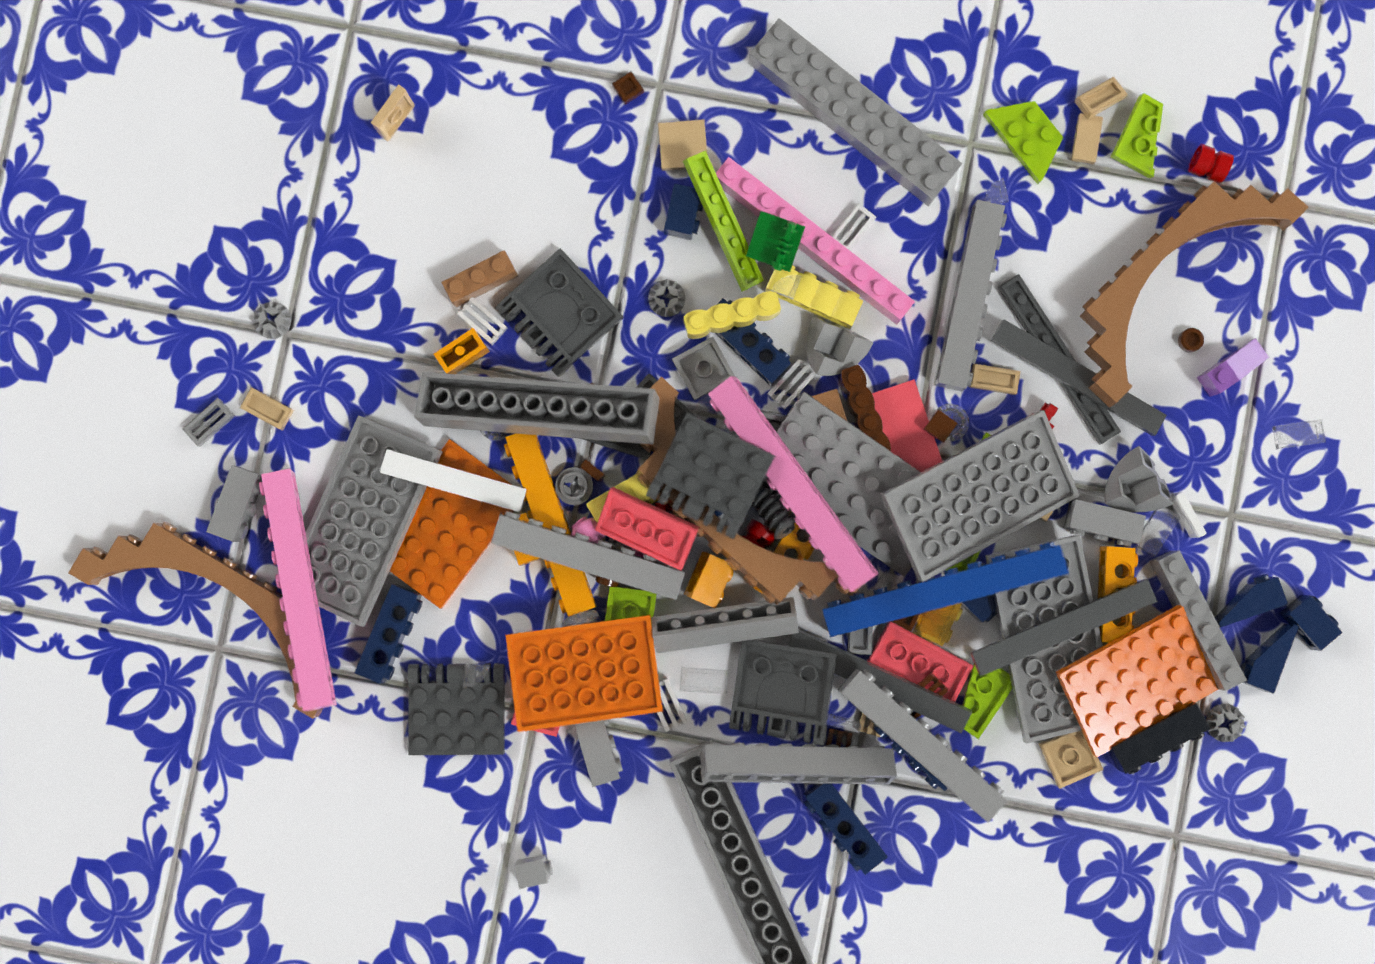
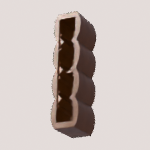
[838,365,891,451]

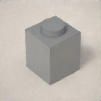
[515,854,553,889]

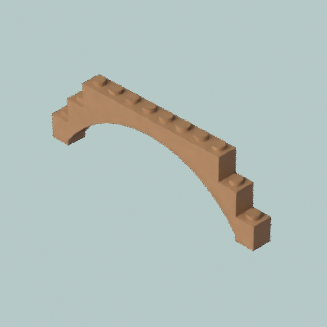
[1079,182,1309,408]
[636,377,861,605]
[68,522,324,719]

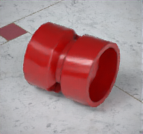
[1188,143,1234,184]
[741,518,775,549]

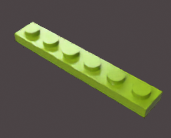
[683,150,764,291]

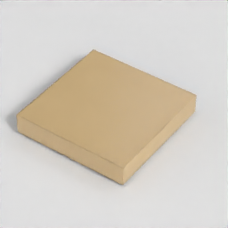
[371,84,415,142]
[658,120,707,171]
[1038,731,1103,789]

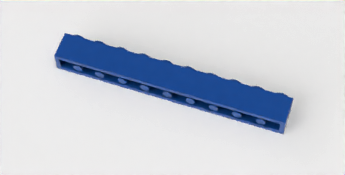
[822,541,1069,637]

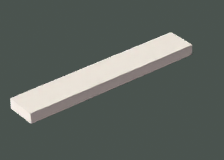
[380,449,527,512]

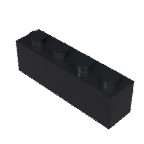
[1108,702,1210,774]

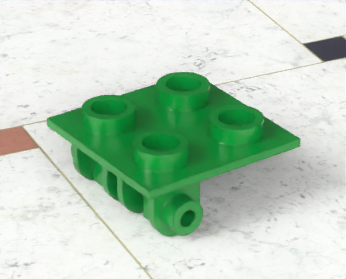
[746,211,805,272]

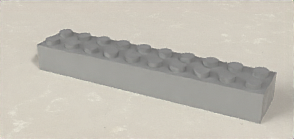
[748,18,962,207]
[414,372,660,444]
[669,739,813,964]

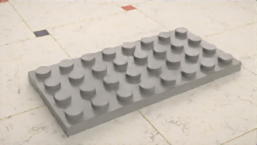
[763,392,921,577]
[880,410,1080,582]
[306,415,442,627]
[985,535,1102,744]

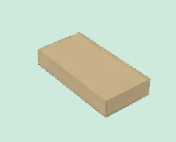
[1075,77,1127,119]
[1071,113,1103,165]
[969,364,1021,395]
[240,387,294,431]

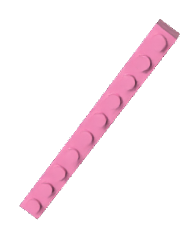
[716,157,915,325]
[708,376,878,593]
[259,469,337,711]

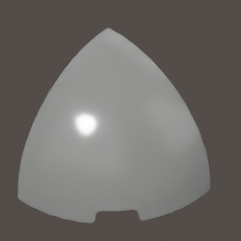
[807,315,873,376]
[1105,446,1173,512]

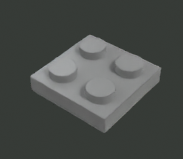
[672,337,735,401]

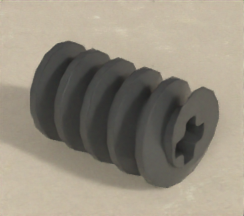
[753,487,796,539]

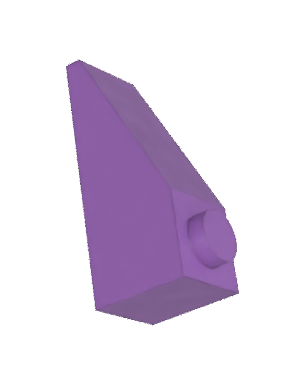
[1197,338,1269,397]

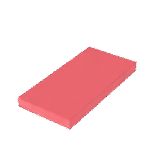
[872,379,942,472]
[595,487,699,571]
[867,621,973,702]

